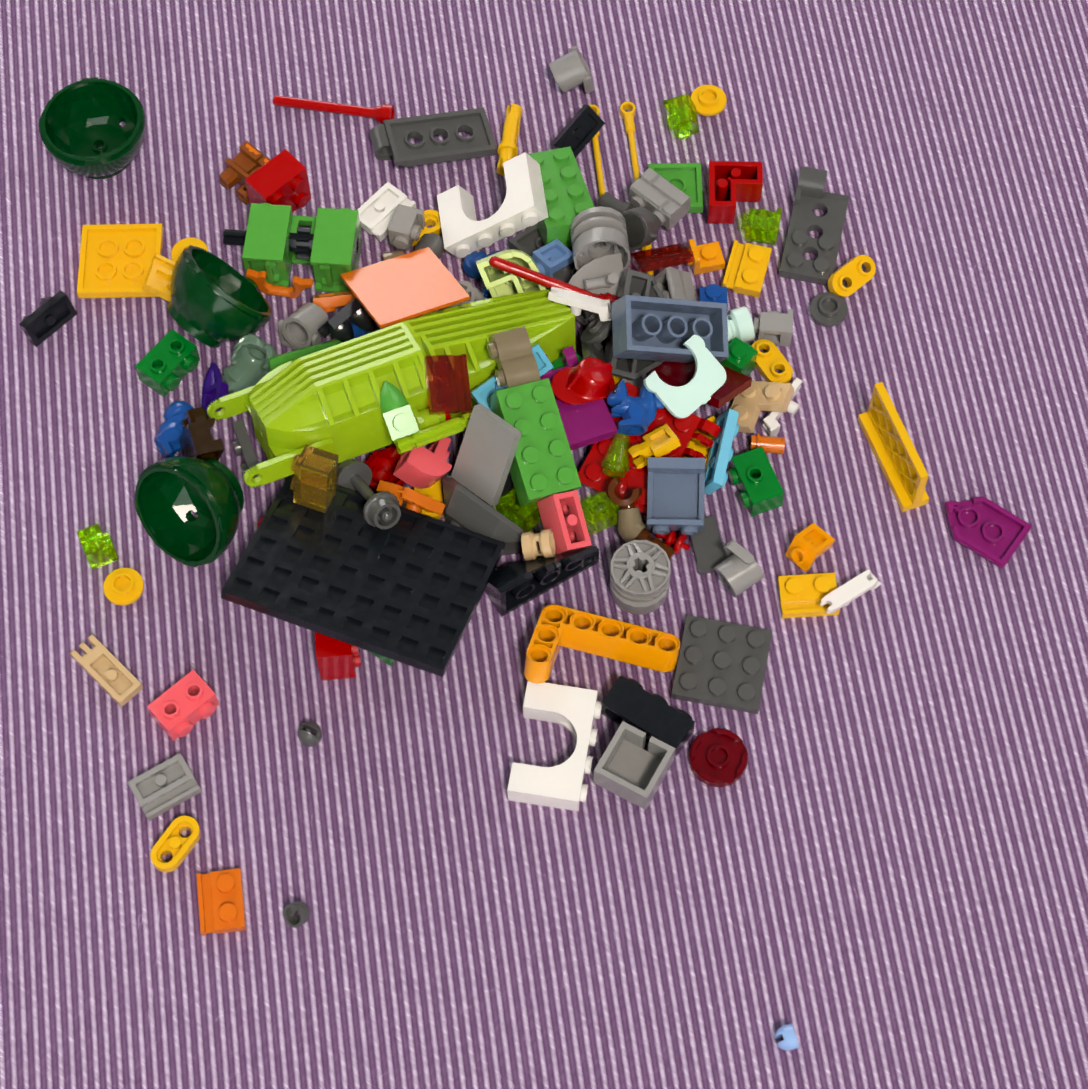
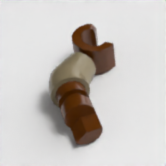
[608,476,675,560]

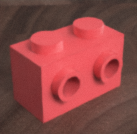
[537,490,592,554]
[147,670,219,741]

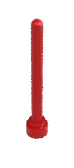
[272,95,395,124]
[489,256,617,307]

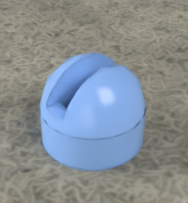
[774,1023,800,1051]

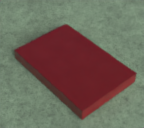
[652,361,752,409]

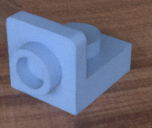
[532,239,574,278]

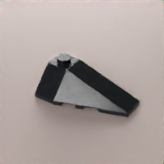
[485,546,599,617]

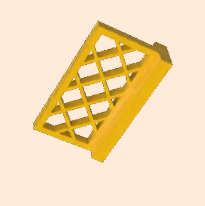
[857,382,929,512]

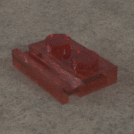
[630,243,694,272]
[424,354,472,415]

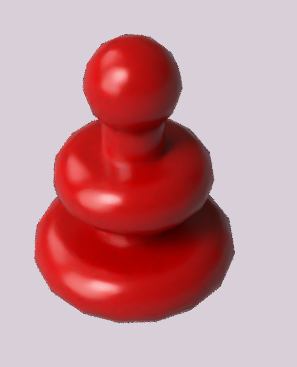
[655,530,690,555]

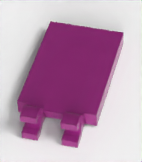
[540,346,618,450]

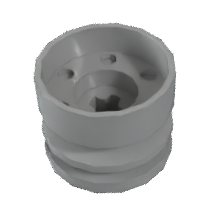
[570,206,631,271]
[610,540,671,615]

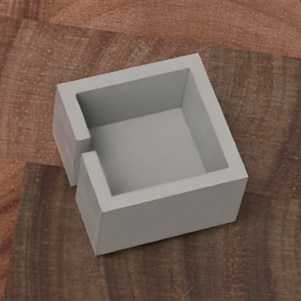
[593,721,676,810]

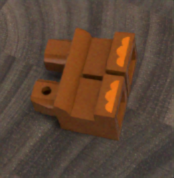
[219,141,270,205]

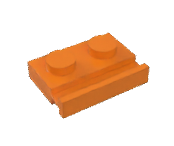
[376,480,446,515]
[196,868,246,936]

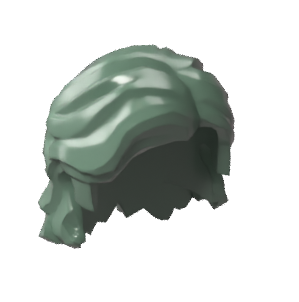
[222,334,277,393]

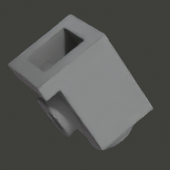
[388,204,425,250]
[753,309,793,347]

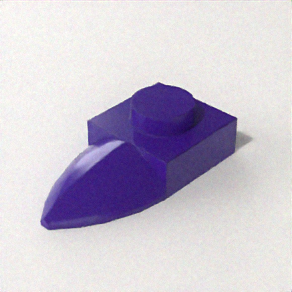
[201,362,229,418]

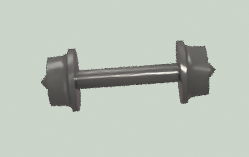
[335,459,401,529]

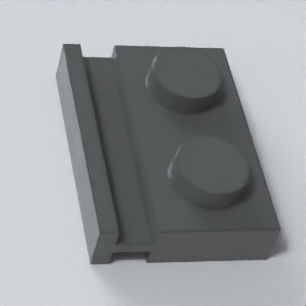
[232,419,261,488]

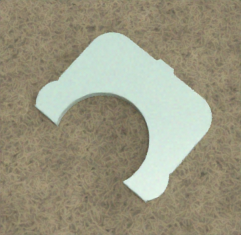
[643,334,726,419]

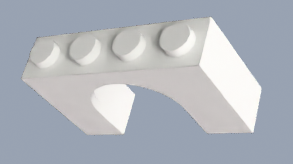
[437,152,548,259]
[507,681,602,811]

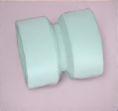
[727,306,755,344]

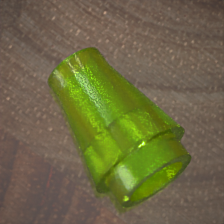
[601,434,630,478]

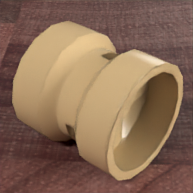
[521,529,556,561]

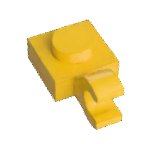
[628,423,681,469]

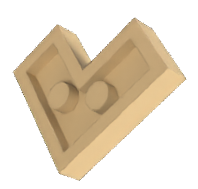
[730,381,794,433]

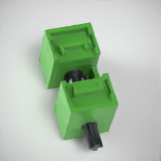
[223,203,362,293]

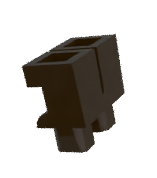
[179,407,225,461]

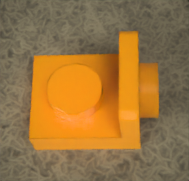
[684,239,725,275]
[785,523,835,572]

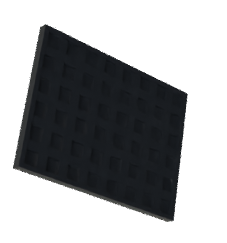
[221,472,505,677]

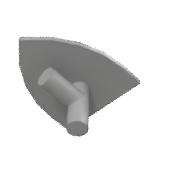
[568,253,625,295]

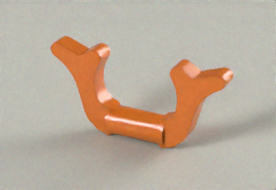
[245,268,314,298]

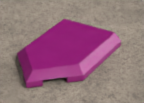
[944,496,1032,569]

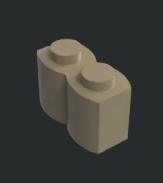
[487,326,541,389]

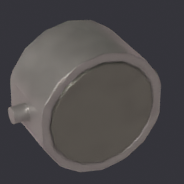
[621,207,659,251]

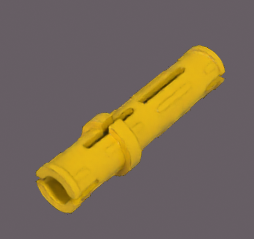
[496,104,523,176]

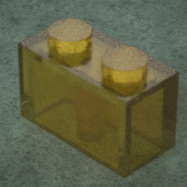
[290,445,339,513]

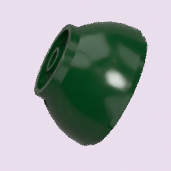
[39,77,146,179]
[167,245,272,348]
[134,456,244,567]

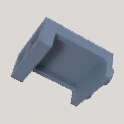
[646,457,705,535]

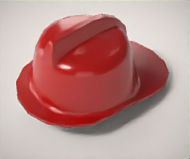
[551,357,616,405]

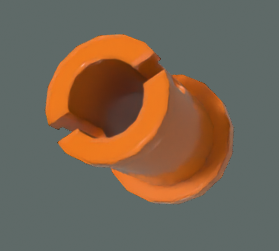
[749,433,785,455]

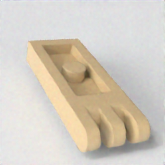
[69,634,143,707]

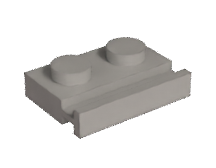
[127,753,202,821]

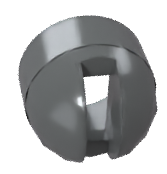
[298,721,322,747]
[283,901,310,928]

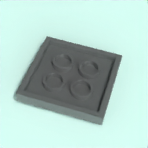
[671,615,772,714]

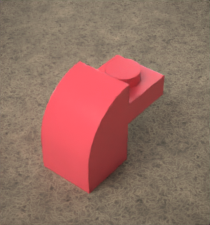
[393,437,452,489]

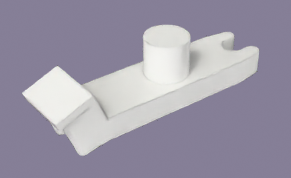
[548,287,612,322]
[762,378,803,437]
[820,570,881,614]

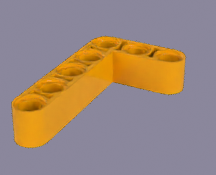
[524,604,680,684]

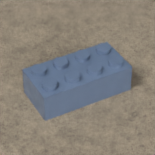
[612,295,729,364]

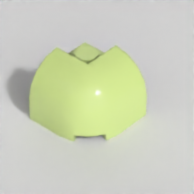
[476,249,547,298]

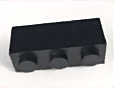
[601,675,695,760]

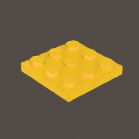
[77,223,164,298]

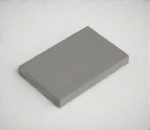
[451,404,522,506]

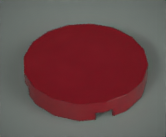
[688,728,748,788]

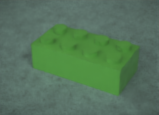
[528,146,594,248]
[488,378,582,507]

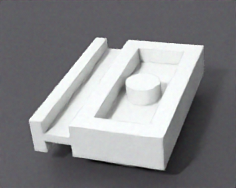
[357,182,416,242]

